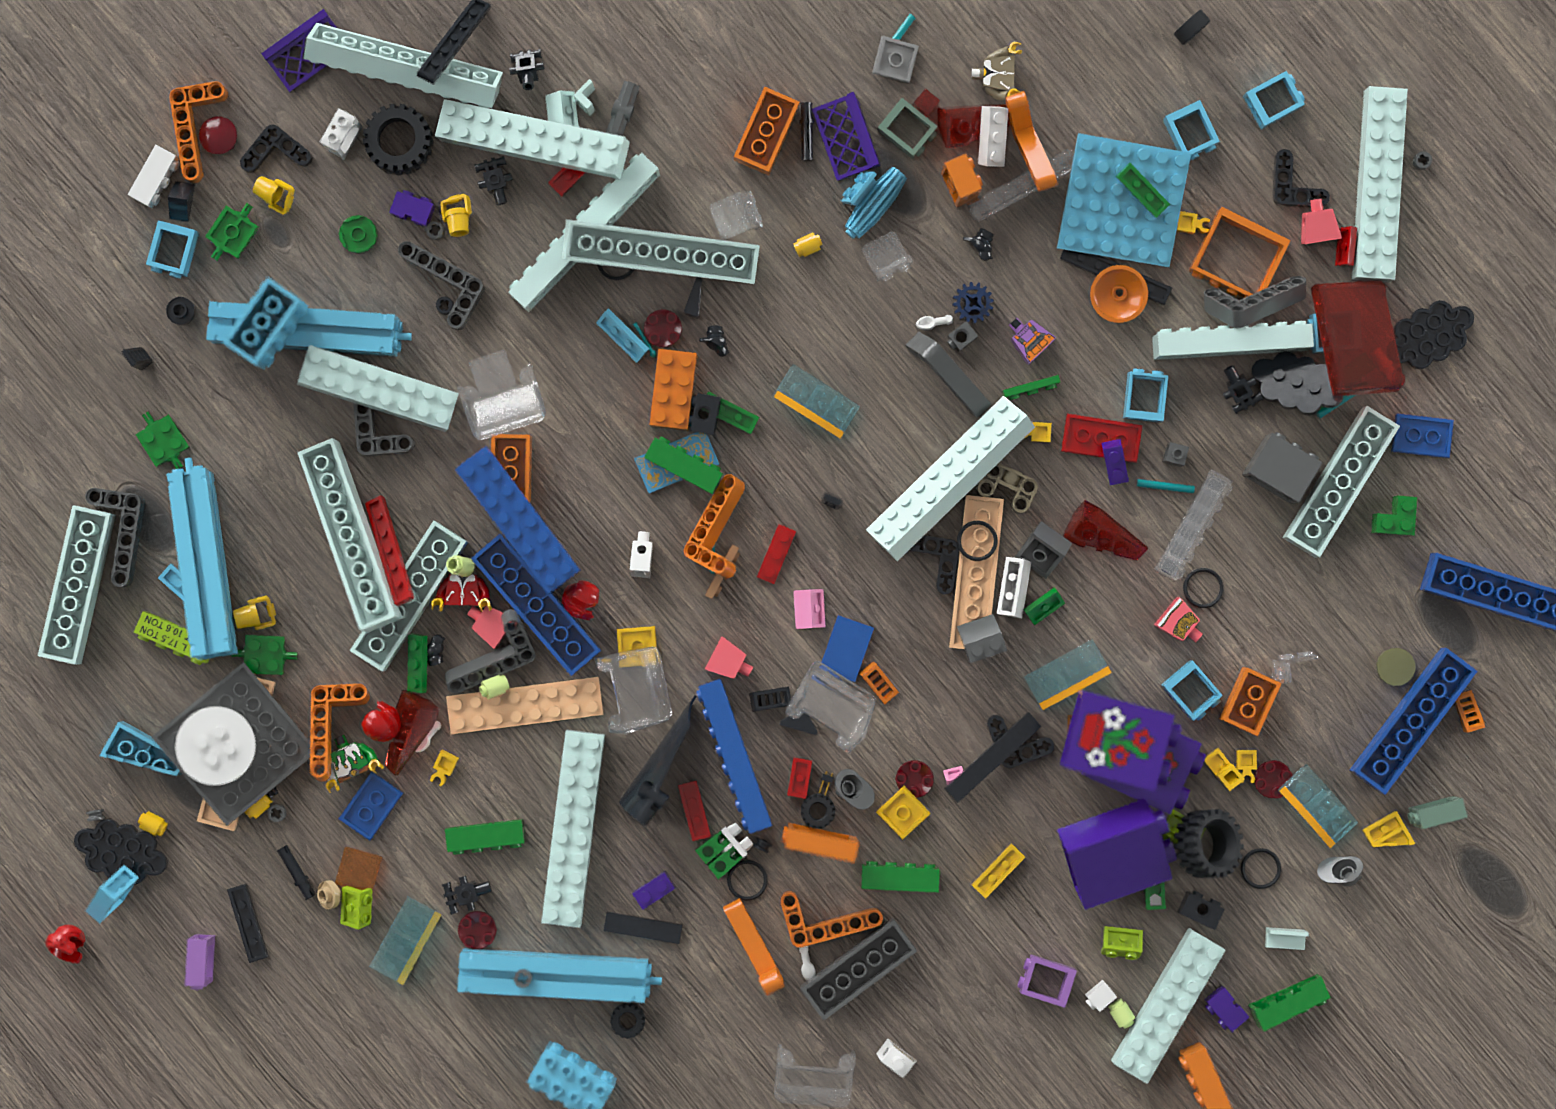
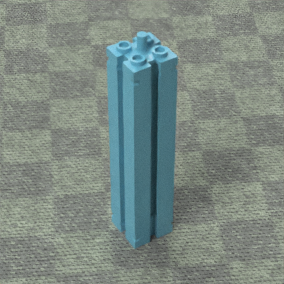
[206,301,412,357]
[167,458,238,660]
[457,948,662,1003]

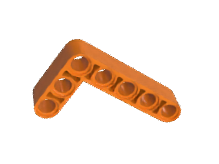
[169,81,228,183]
[1005,91,1058,192]
[684,474,745,579]
[310,684,370,782]
[781,891,883,948]
[723,898,784,996]

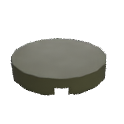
[1376,648,1416,686]

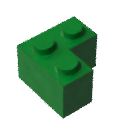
[1371,496,1417,536]

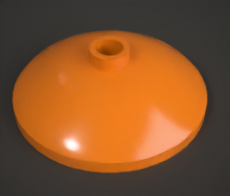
[1090,265,1148,323]

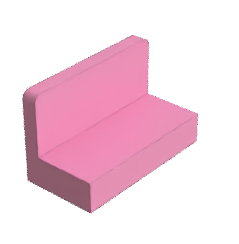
[794,589,826,629]

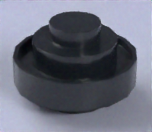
[166,297,195,325]

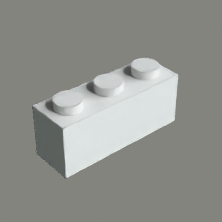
[978,106,1008,167]
[128,144,180,208]
[997,557,1031,619]

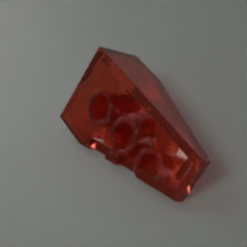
[937,104,1011,148]
[1062,500,1148,561]
[385,690,440,776]

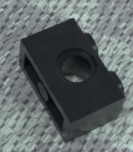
[688,393,722,435]
[1177,890,1225,930]

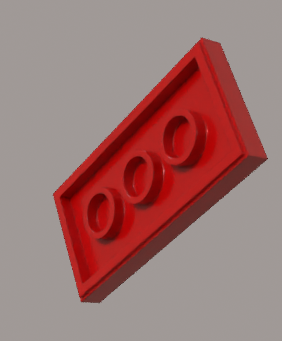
[1061,413,1143,463]

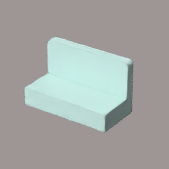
[573,79,595,116]
[545,90,579,127]
[1265,927,1309,950]

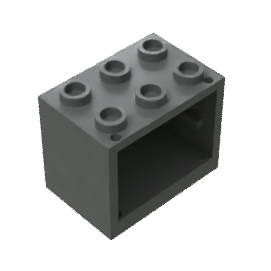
[1242,432,1322,504]

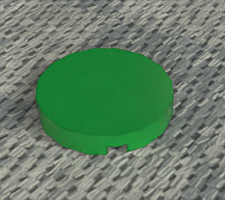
[339,215,378,254]

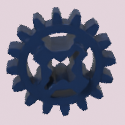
[952,282,994,324]

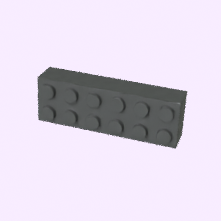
[800,918,917,1021]

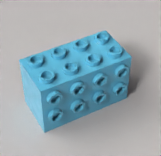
[223,278,309,369]
[527,1041,617,1109]

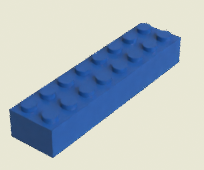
[455,446,581,594]
[471,533,602,676]
[1420,553,1556,632]
[1350,648,1478,795]
[696,678,772,834]

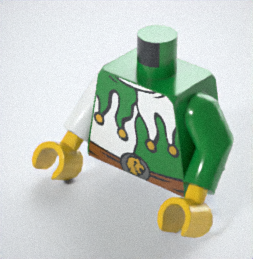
[326,735,384,793]

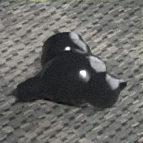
[963,228,994,261]
[699,325,729,357]
[427,634,445,667]

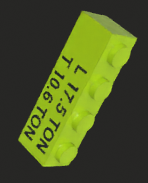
[133,611,209,665]

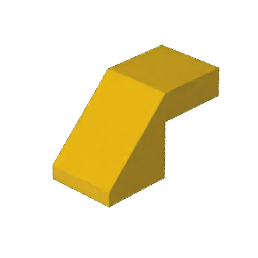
[1204,748,1245,791]

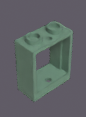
[877,98,938,159]
[1407,796,1468,829]

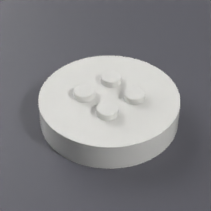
[176,707,256,785]

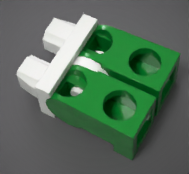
[695,822,753,880]

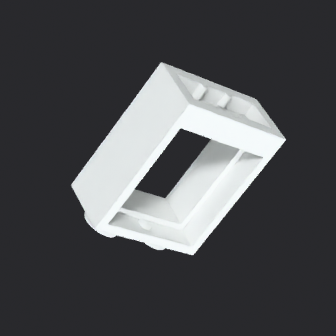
[320,108,363,159]

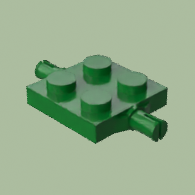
[205,203,259,261]
[135,411,190,469]
[231,634,298,675]

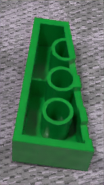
[1248,974,1331,1032]

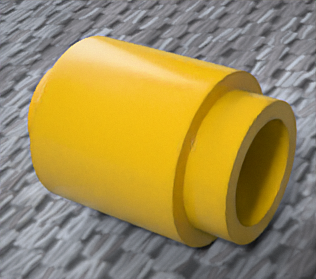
[793,232,823,257]
[245,794,273,819]
[137,811,168,837]

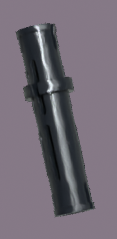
[799,102,814,161]
[277,845,316,900]

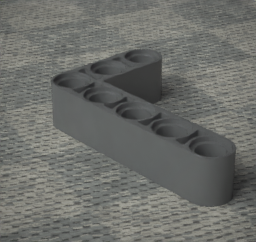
[398,241,485,330]
[1204,276,1306,328]
[905,332,991,418]
[353,403,415,456]
[85,488,145,587]
[445,610,536,694]

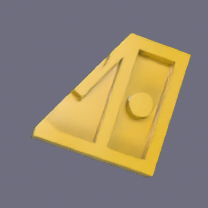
[1362,811,1415,847]

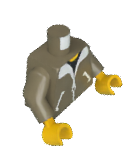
[971,42,1022,100]

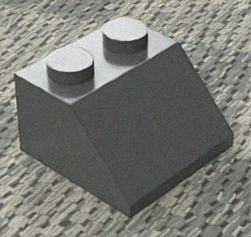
[1015,521,1072,578]
[957,614,1008,663]

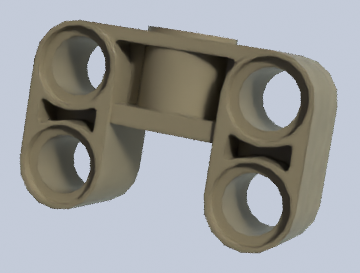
[976,463,1038,514]

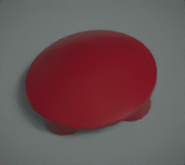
[199,116,237,154]
[644,309,682,348]
[895,760,934,798]
[1254,760,1293,799]
[458,911,497,949]

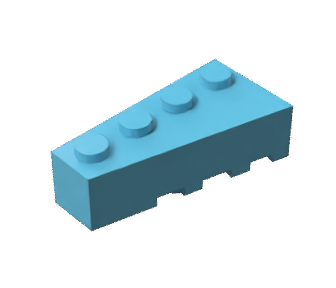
[99,721,182,776]

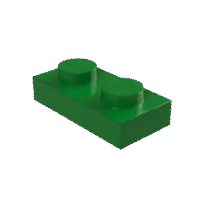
[1023,587,1065,626]

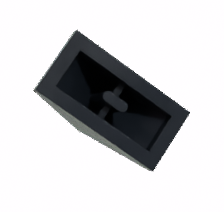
[168,181,195,222]
[779,708,818,735]

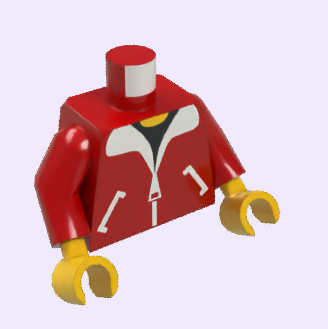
[431,574,492,612]

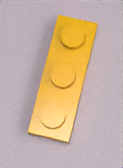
[971,843,1025,899]

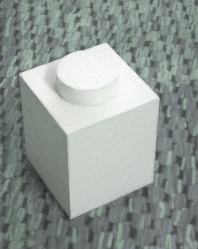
[1085,980,1117,1012]

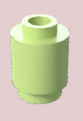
[446,555,474,577]
[479,675,509,700]
[1108,998,1135,1029]

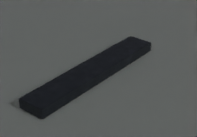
[417,0,491,85]
[1059,250,1172,306]
[944,712,1042,803]

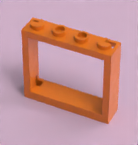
[1189,207,1291,298]
[782,822,859,862]

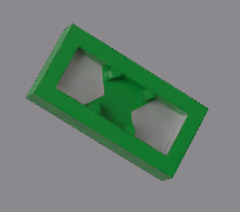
[1144,882,1166,910]

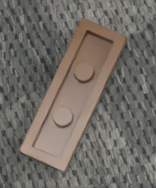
[705,544,740,599]

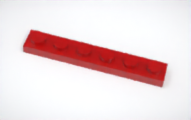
[365,495,414,606]

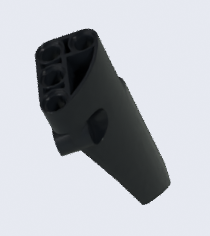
[619,695,697,826]

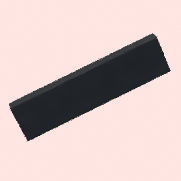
[821,492,843,510]
[227,883,269,963]
[603,911,683,944]

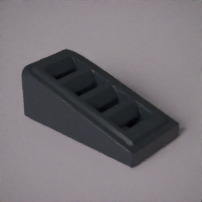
[684,277,702,319]
[121,347,153,370]
[749,686,792,712]

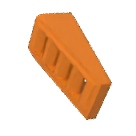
[859,661,899,705]
[1455,690,1485,733]

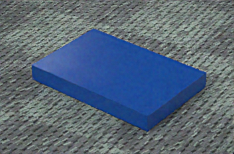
[1391,414,1454,458]
[819,615,874,682]
[339,771,403,841]

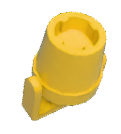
[253,176,295,215]
[440,194,472,237]
[232,596,276,630]

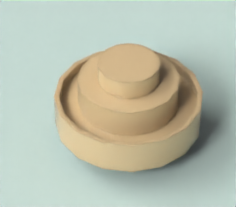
[317,880,341,909]

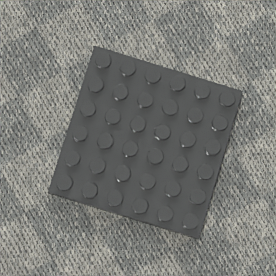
[152,662,318,826]

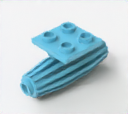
[841,167,907,239]

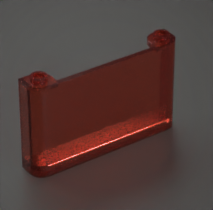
[1311,280,1405,396]

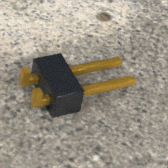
[819,771,834,795]

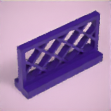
[261,9,337,92]
[812,92,881,181]

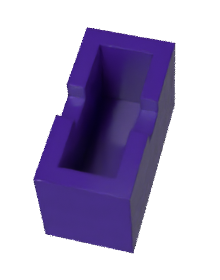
[389,190,435,228]
[1102,439,1129,485]
[632,871,676,910]
[1204,985,1250,1032]

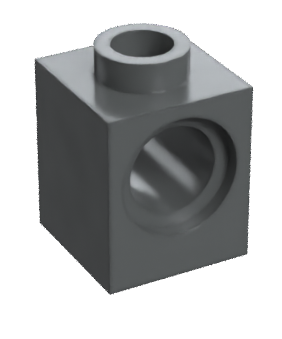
[947,321,978,352]
[1162,442,1189,467]

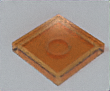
[335,846,383,893]

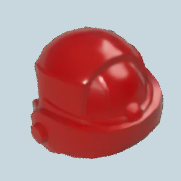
[562,580,600,620]
[361,701,401,742]
[45,925,85,964]

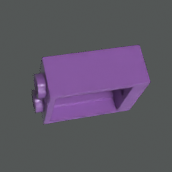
[185,934,215,990]
[1017,954,1077,1008]

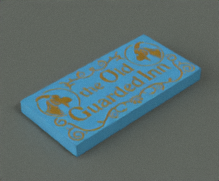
[634,432,719,494]

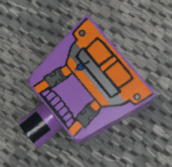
[1009,318,1056,365]

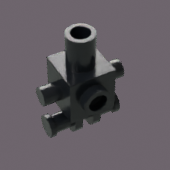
[509,49,545,90]
[474,156,513,206]
[1223,365,1264,414]
[441,876,492,915]

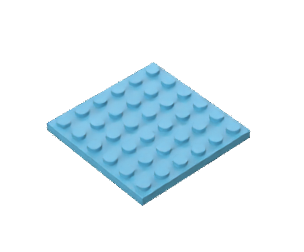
[1057,133,1191,267]

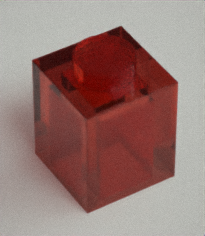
[913,88,940,118]

